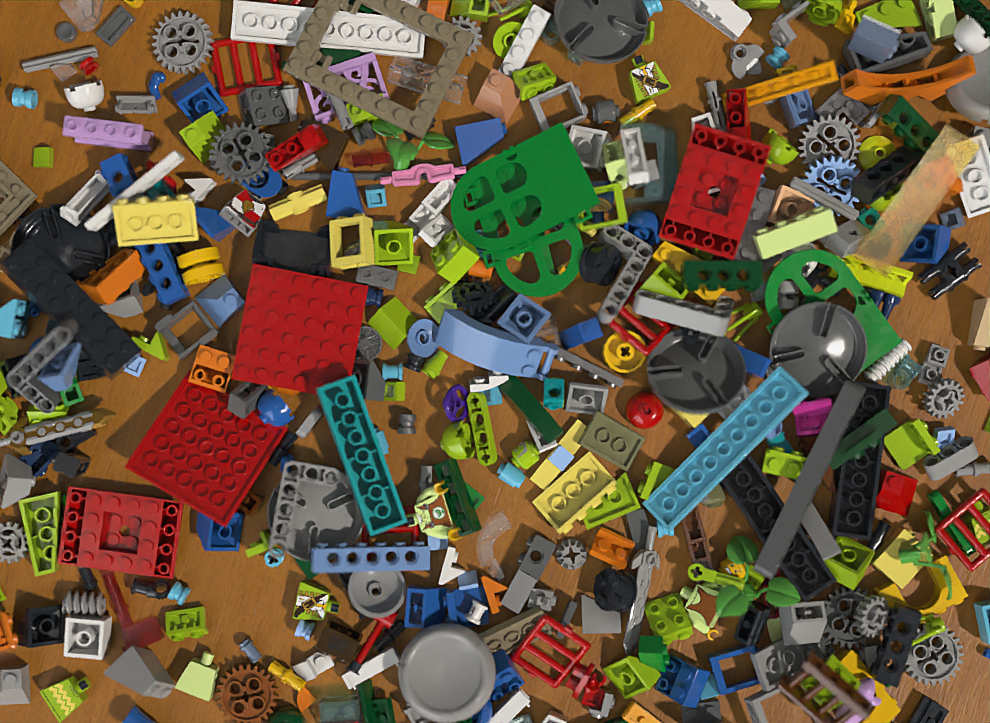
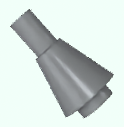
[280,85,299,121]

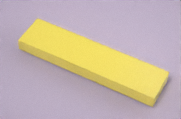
[530,419,587,491]

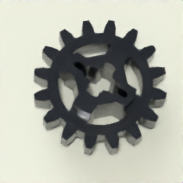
[452,276,494,313]

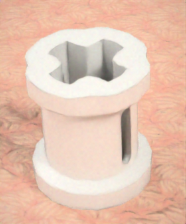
[464,599,488,625]

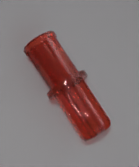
[352,152,391,168]

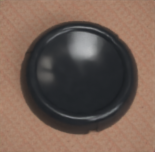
[11,204,110,282]

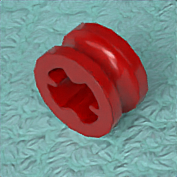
[79,56,99,75]

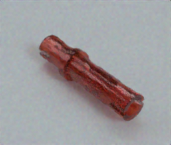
[102,571,134,629]

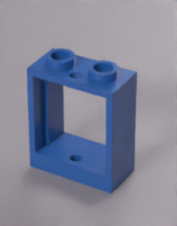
[707,644,760,695]

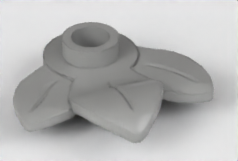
[730,44,764,80]

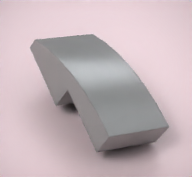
[917,343,950,387]

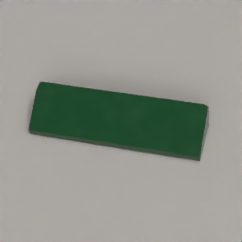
[433,458,482,537]

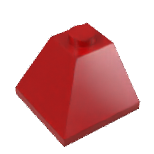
[875,469,918,517]

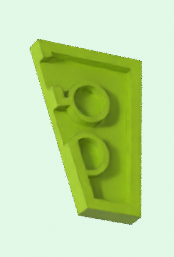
[854,0,923,29]
[583,472,641,530]

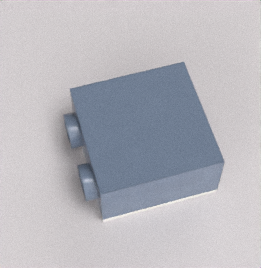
[847,15,901,64]

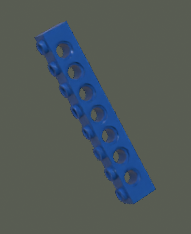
[100,153,190,305]

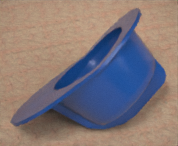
[239,160,282,198]

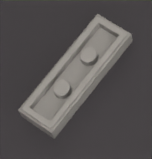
[801,502,841,561]

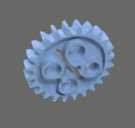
[800,155,861,216]

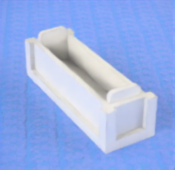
[620,127,649,185]
[60,169,110,227]
[342,644,401,690]
[489,687,530,723]

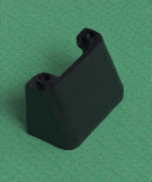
[251,219,333,279]

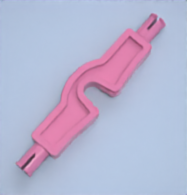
[380,163,466,187]

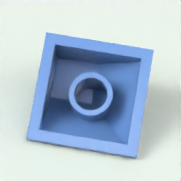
[195,275,246,328]
[497,294,551,344]
[38,343,81,391]

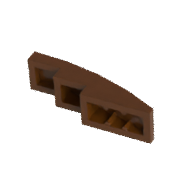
[681,505,713,584]

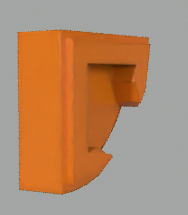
[297,685,317,712]

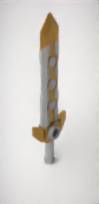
[0,407,116,456]

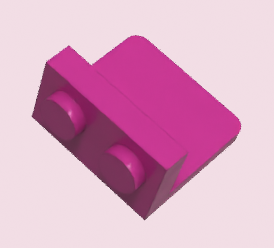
[792,397,833,438]

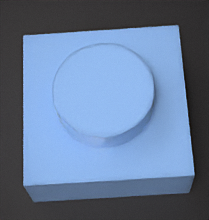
[124,357,146,377]
[933,426,956,448]

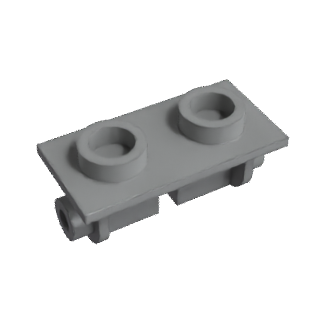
[115,95,158,115]

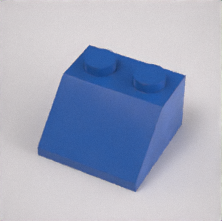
[172,72,229,123]

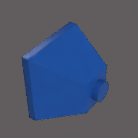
[195,207,235,242]
[900,224,951,264]
[196,512,244,551]

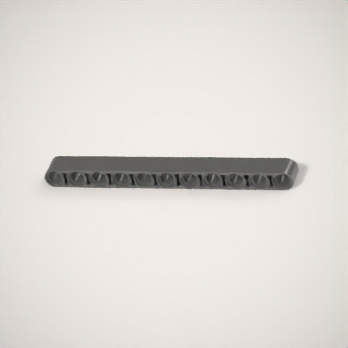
[754,380,866,580]

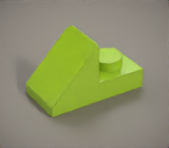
[131,331,170,361]

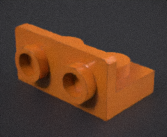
[589,527,635,570]

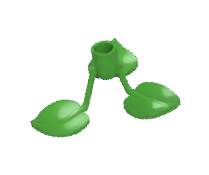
[371,119,455,171]
[898,510,952,600]
[716,535,800,617]

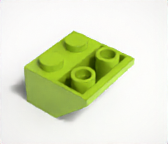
[450,0,491,22]
[430,227,480,285]
[633,261,689,300]

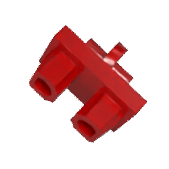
[565,662,600,699]

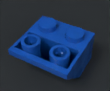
[404,585,447,629]
[489,649,525,702]
[655,654,710,708]

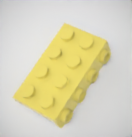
[111,194,199,246]
[532,451,618,534]

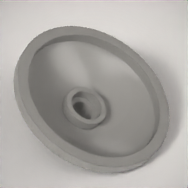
[348,560,406,618]

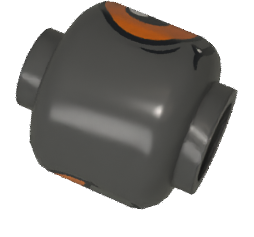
[591,99,620,125]

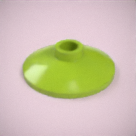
[493,21,522,59]

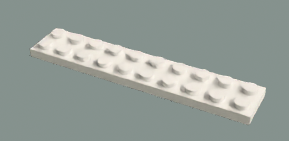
[231,0,425,59]

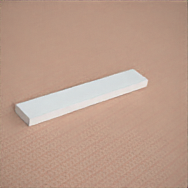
[84,151,185,231]

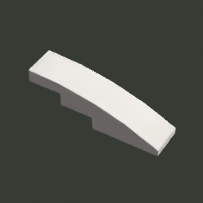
[405,179,457,244]

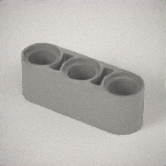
[923,436,979,481]

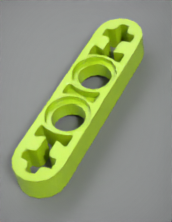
[467,391,497,466]

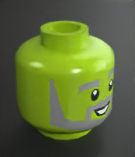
[511,441,540,469]

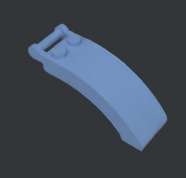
[435,309,559,381]

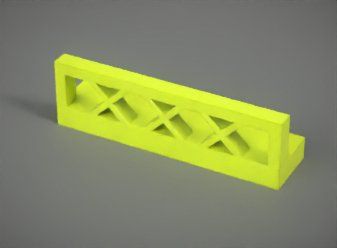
[828,254,913,299]

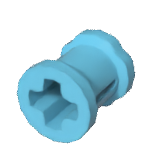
[382,363,403,380]
[264,548,284,567]

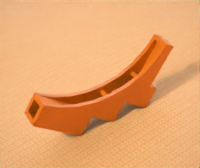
[840,54,977,106]

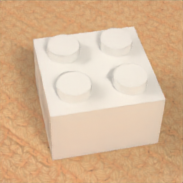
[64,613,112,660]

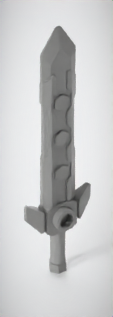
[623,525,660,656]

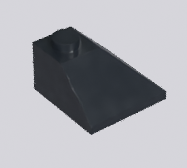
[18,604,65,648]

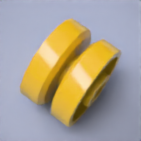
[176,247,225,285]
[602,331,646,373]

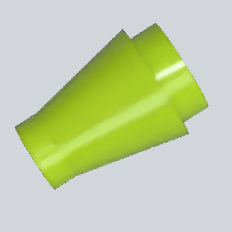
[422,350,448,379]

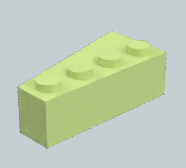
[918,0,958,43]
[752,206,838,259]

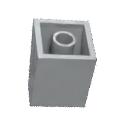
[104,646,176,699]

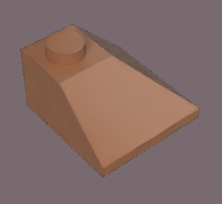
[474,68,521,125]

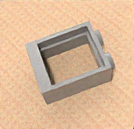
[529,81,588,132]

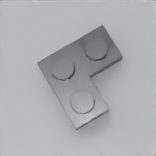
[814,87,870,126]

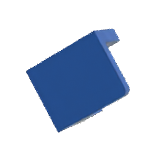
[684,423,711,449]

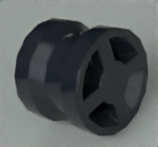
[403,352,425,373]

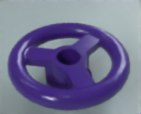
[443,384,469,422]

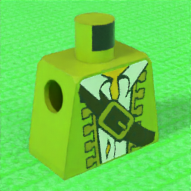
[628,55,671,105]
[293,580,340,620]

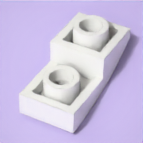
[469,371,509,392]

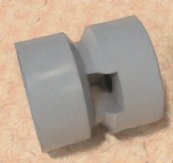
[777,281,799,310]

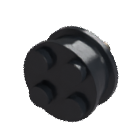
[579,241,622,287]
[594,568,637,613]

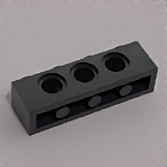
[851,146,922,205]
[870,603,922,688]

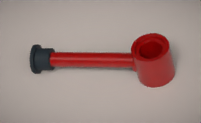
[345,611,399,675]

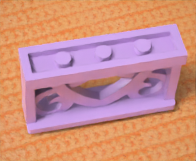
[303,52,390,124]
[63,116,155,152]

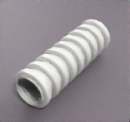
[863,338,912,384]

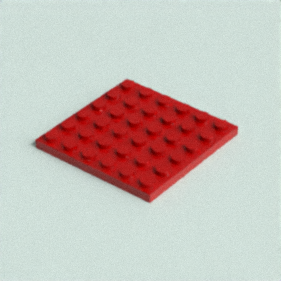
[231,264,368,394]
[124,370,288,528]

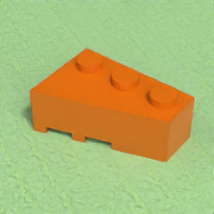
[75,248,147,305]

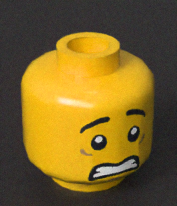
[718,558,746,578]

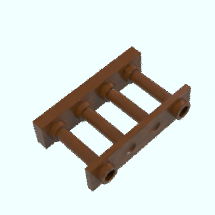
[777,651,873,723]

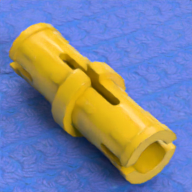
[618,98,657,129]
[268,660,306,692]

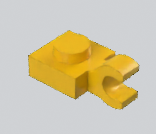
[835,0,857,34]

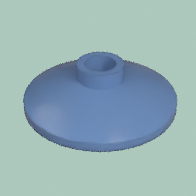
[407,319,439,357]

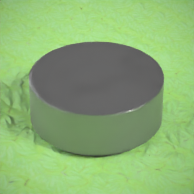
[57,22,78,43]

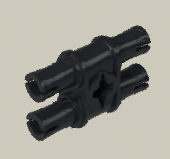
[916,242,982,301]

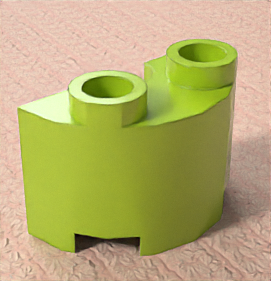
[0,396,18,436]

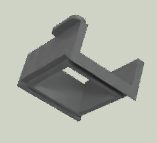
[155,301,220,360]

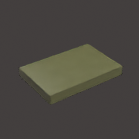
[577,410,646,471]

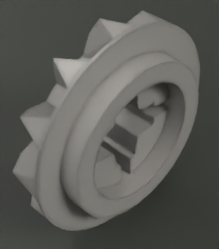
[556,539,587,570]

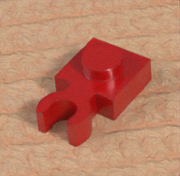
[581,672,606,710]

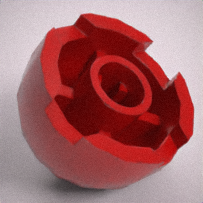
[625,391,664,429]

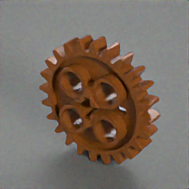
[216,662,279,723]

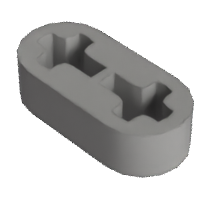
[296,405,324,439]

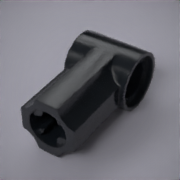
[56,429,97,451]

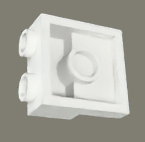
[569,125,613,172]

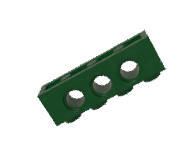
[876,94,947,161]
[680,261,763,292]

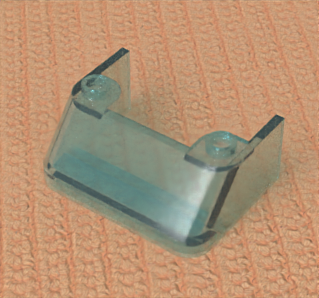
[618,123,679,206]

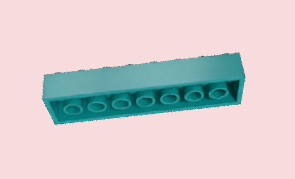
[315,375,407,536]

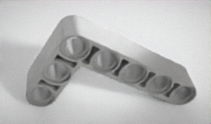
[597,225,653,324]
[632,290,735,336]
[269,461,340,558]

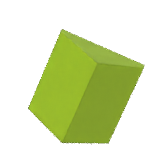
[368,296,417,350]

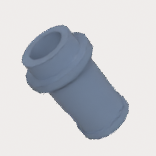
[239,638,263,664]

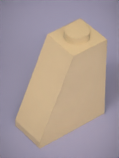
[967,298,990,351]

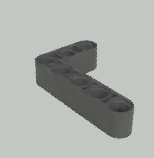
[6,318,78,413]

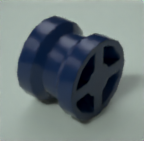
[365,286,384,308]

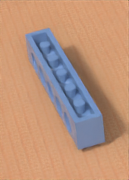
[311,541,430,573]

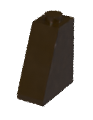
[297,117,350,172]

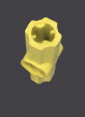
[268,184,328,222]

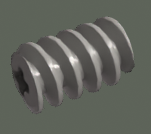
[62,589,106,617]

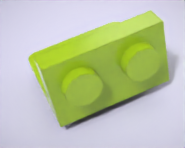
[884,418,941,470]
[637,460,675,500]
[644,593,693,645]

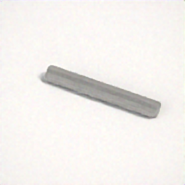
[22,46,99,73]
[790,177,859,221]

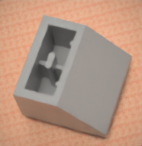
[778,601,827,646]

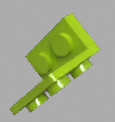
[800,654,861,712]

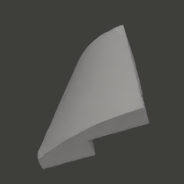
[581,594,621,634]

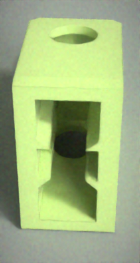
[602,139,629,190]
[175,651,219,701]

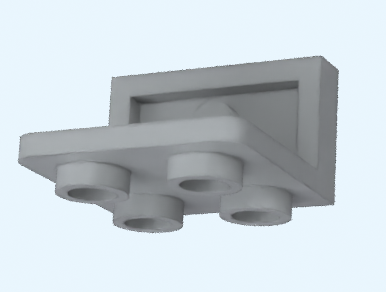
[769,0,810,49]

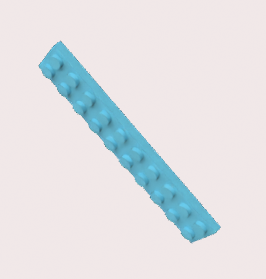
[642,366,809,532]

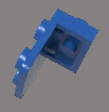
[443,586,489,627]

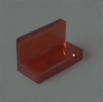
[120,616,165,653]

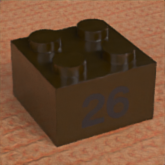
[315,619,364,664]

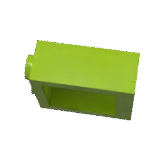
[576,183,628,232]

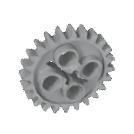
[152,11,215,75]
[797,114,861,177]
[904,624,964,686]

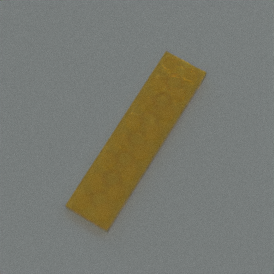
[853,125,981,278]

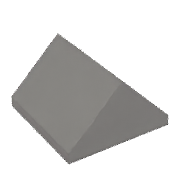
[565,382,609,415]

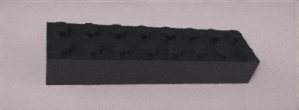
[0,238,142,381]
[827,381,892,540]
[720,453,837,602]

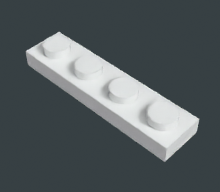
[498,4,552,79]

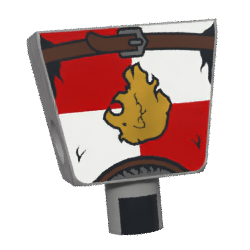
[218,190,266,237]

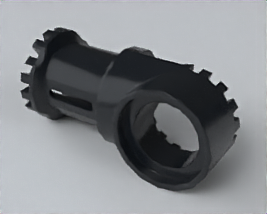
[130,577,170,600]

